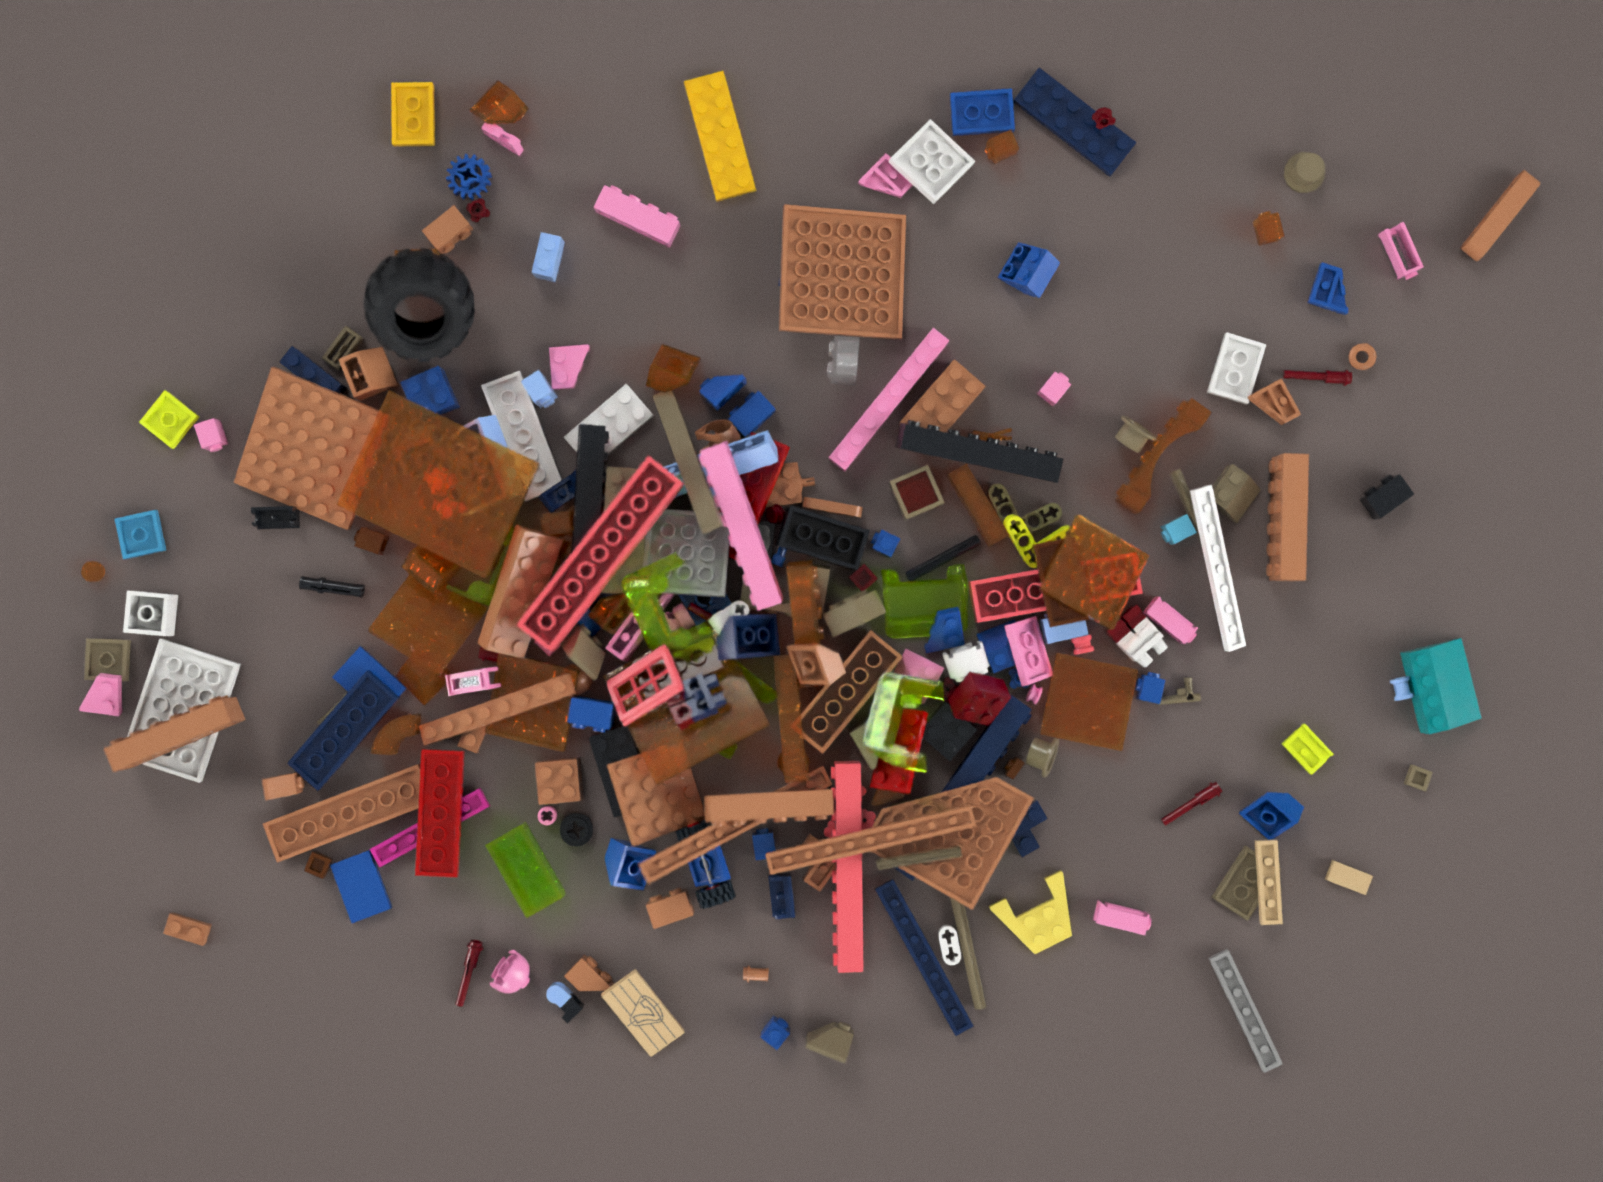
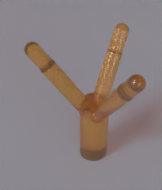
[972,428,1012,441]

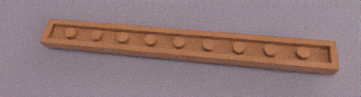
[638,766,832,884]
[765,804,976,875]

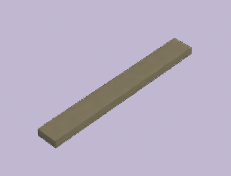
[653,387,723,534]

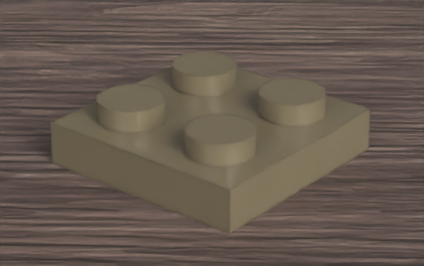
[84,638,131,681]

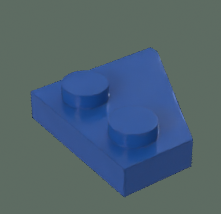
[1307,262,1349,315]
[924,607,965,653]

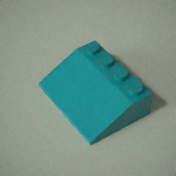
[1400,638,1482,734]

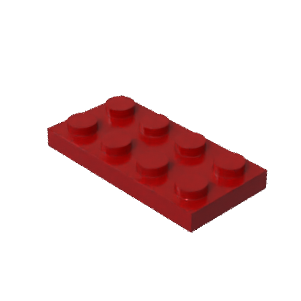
[870,707,928,794]

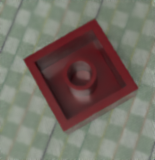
[948,672,1011,726]

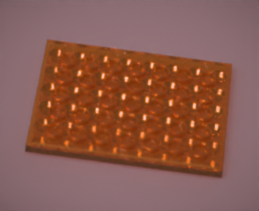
[336,391,541,578]

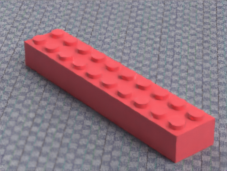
[517,456,685,651]

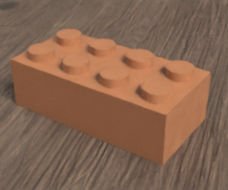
[899,359,986,432]

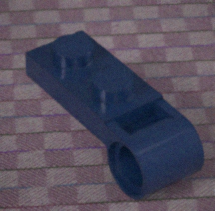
[538,469,576,514]

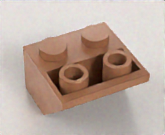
[338,347,398,401]

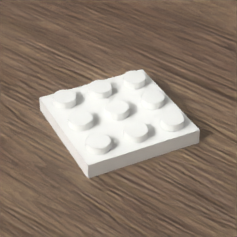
[889,119,975,204]

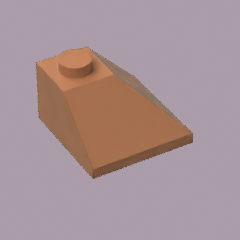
[787,644,846,684]

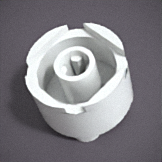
[942,641,990,682]

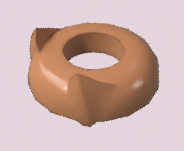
[1348,343,1377,370]

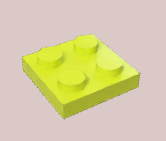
[139,390,200,449]

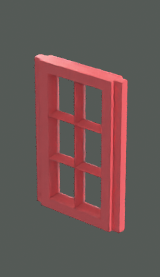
[606,644,684,726]

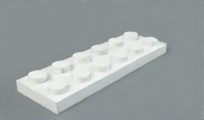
[481,371,562,502]

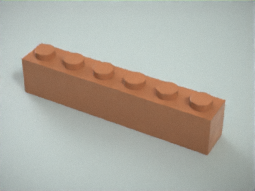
[704,789,834,826]

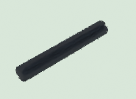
[905,535,981,582]

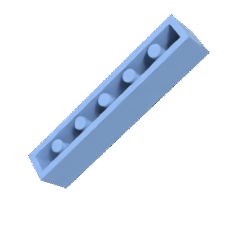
[664,430,778,498]

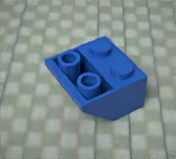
[998,242,1060,298]

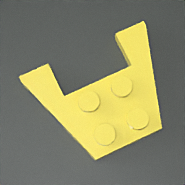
[989,870,1072,954]

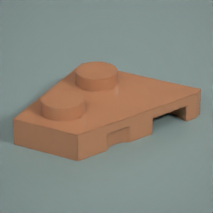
[1247,378,1301,425]

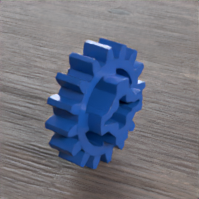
[446,154,492,201]

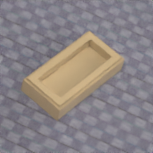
[1325,860,1373,895]

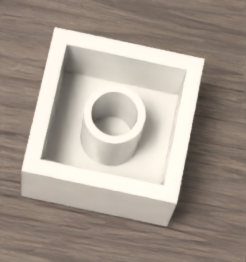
[123,591,178,636]

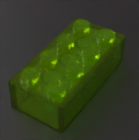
[485,821,567,918]

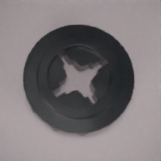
[560,813,593,847]

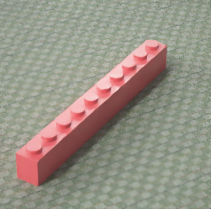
[830,761,863,973]

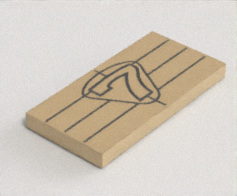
[601,969,685,1057]

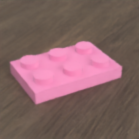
[1004,616,1053,686]

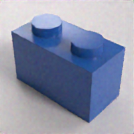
[728,391,776,438]

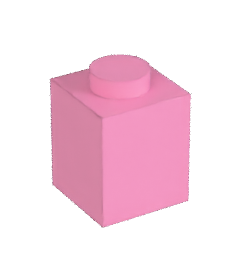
[1037,372,1071,406]
[194,418,228,452]

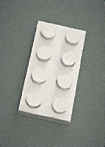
[564,384,654,455]

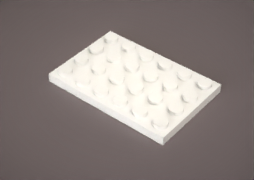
[127,638,241,783]

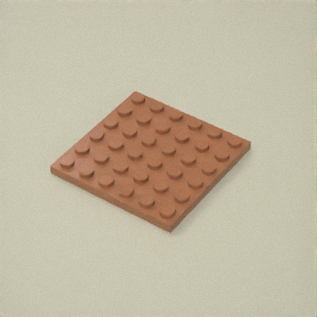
[779,205,906,340]
[233,367,390,530]

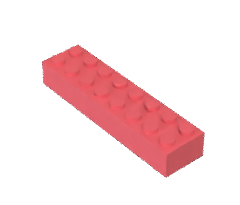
[968,552,1143,623]

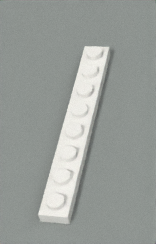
[1190,485,1246,652]

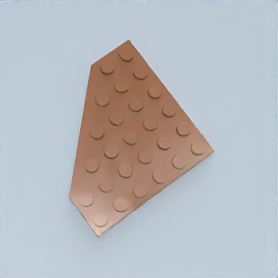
[871,777,1034,910]

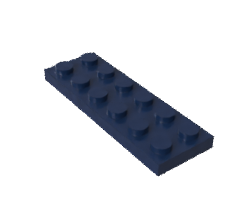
[1013,67,1137,177]
[287,670,400,791]

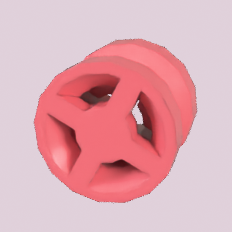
[1071,634,1095,655]

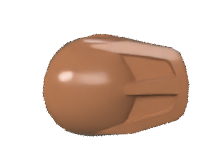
[695,419,741,454]

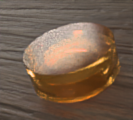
[81,561,105,582]

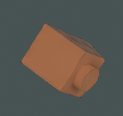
[262,772,305,800]

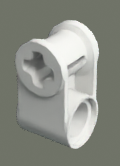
[708,601,749,635]

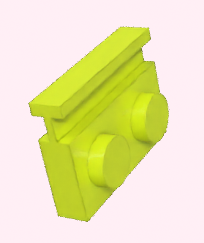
[1281,723,1334,775]

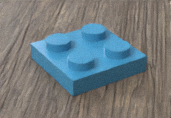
[114,510,167,559]

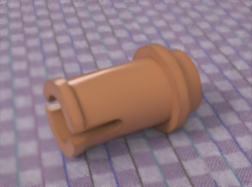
[743,965,769,982]

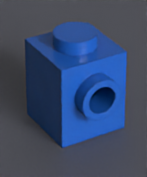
[870,530,900,558]
[1135,672,1165,704]
[760,1015,790,1050]

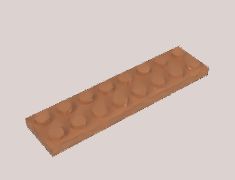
[263,764,420,863]

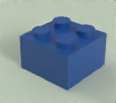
[400,366,460,423]
[567,696,616,732]

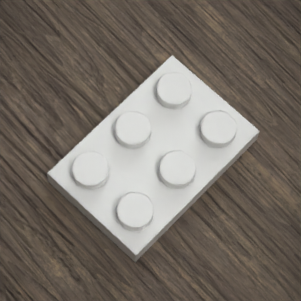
[1207,333,1266,405]

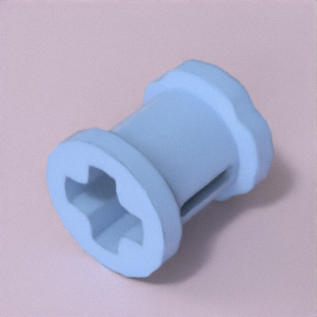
[1390,676,1414,701]

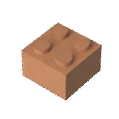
[535,757,584,805]

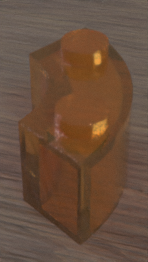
[371,714,421,755]

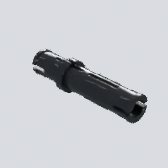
[299,576,365,598]

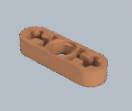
[802,497,863,518]

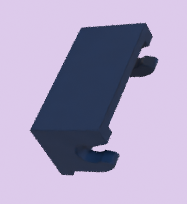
[768,873,795,919]

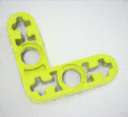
[1003,514,1078,568]

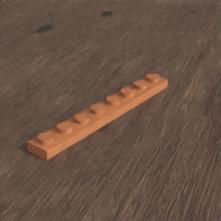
[419,674,576,746]

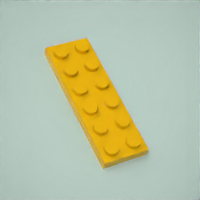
[684,71,756,202]

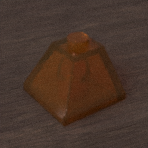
[470,80,529,124]
[646,344,701,393]
[395,647,452,706]

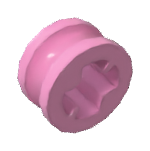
[1026,684,1043,705]
[537,806,558,825]

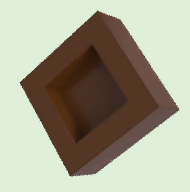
[1004,756,1025,780]
[304,851,333,879]

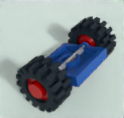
[675,820,736,909]

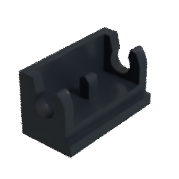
[251,506,300,529]

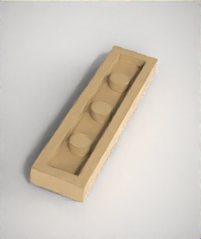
[1255,839,1283,925]

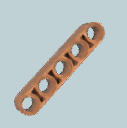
[1460,170,1541,262]

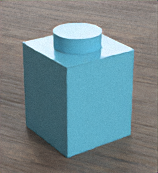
[1161,514,1197,545]

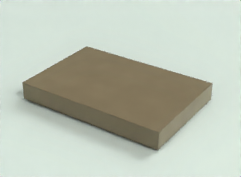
[1212,846,1281,921]

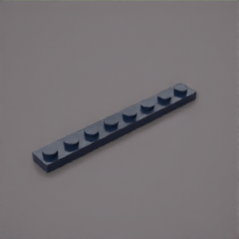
[875,879,974,1036]

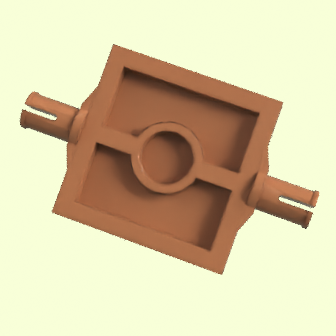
[766,462,815,508]

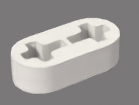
[938,924,961,965]

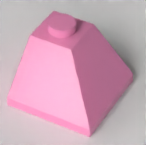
[887,649,944,704]

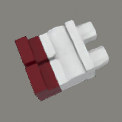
[1104,604,1168,667]

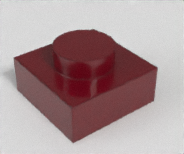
[849,564,878,592]

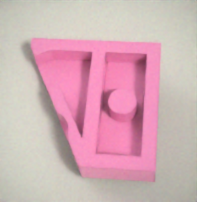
[481,122,524,156]
[858,153,913,198]
[549,344,590,390]
[79,673,122,716]

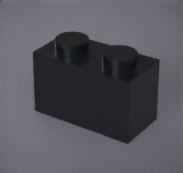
[1360,474,1414,520]

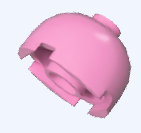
[490,950,530,994]

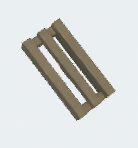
[321,325,364,371]

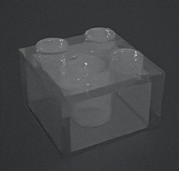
[827,335,860,385]

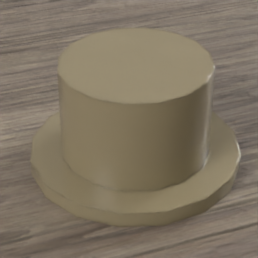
[1284,152,1325,193]
[1115,415,1157,453]
[1026,737,1059,778]

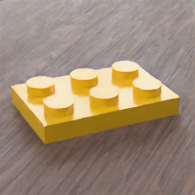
[391,82,435,147]

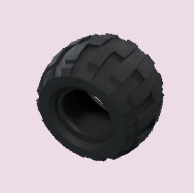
[364,247,475,362]

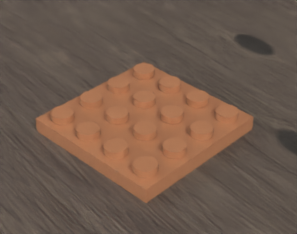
[607,740,705,846]

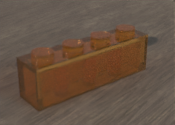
[947,463,1009,547]

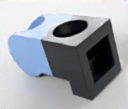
[546,982,585,1024]

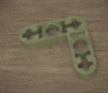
[987,484,1062,538]

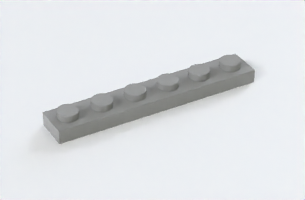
[1208,949,1283,1073]

